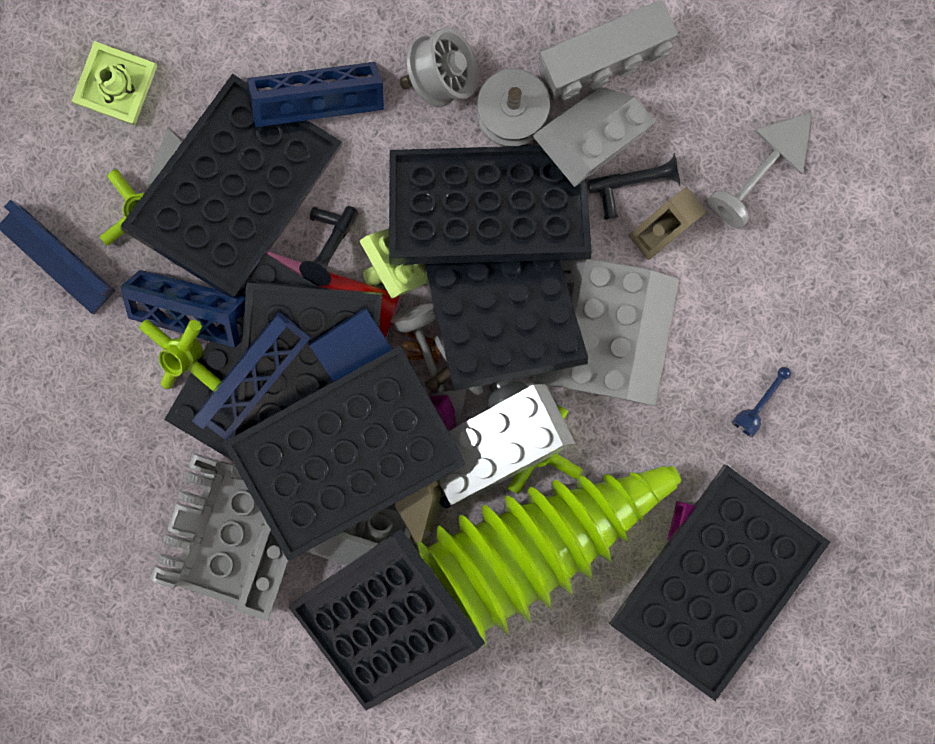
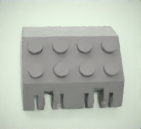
[535,259,679,406]
[150,454,289,621]

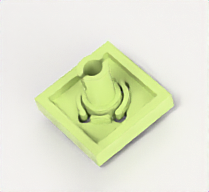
[72,41,157,126]
[360,228,428,299]

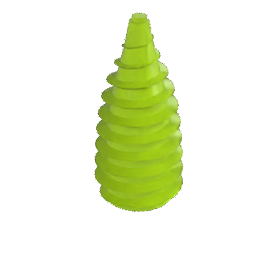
[418,465,681,648]

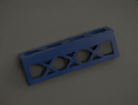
[247,62,384,127]
[0,200,116,314]
[120,270,246,348]
[192,312,311,441]

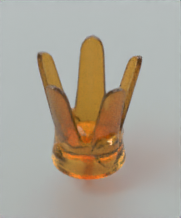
[402,331,441,364]

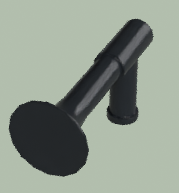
[588,153,680,220]
[299,206,358,286]

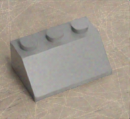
[533,87,655,187]
[306,504,411,565]

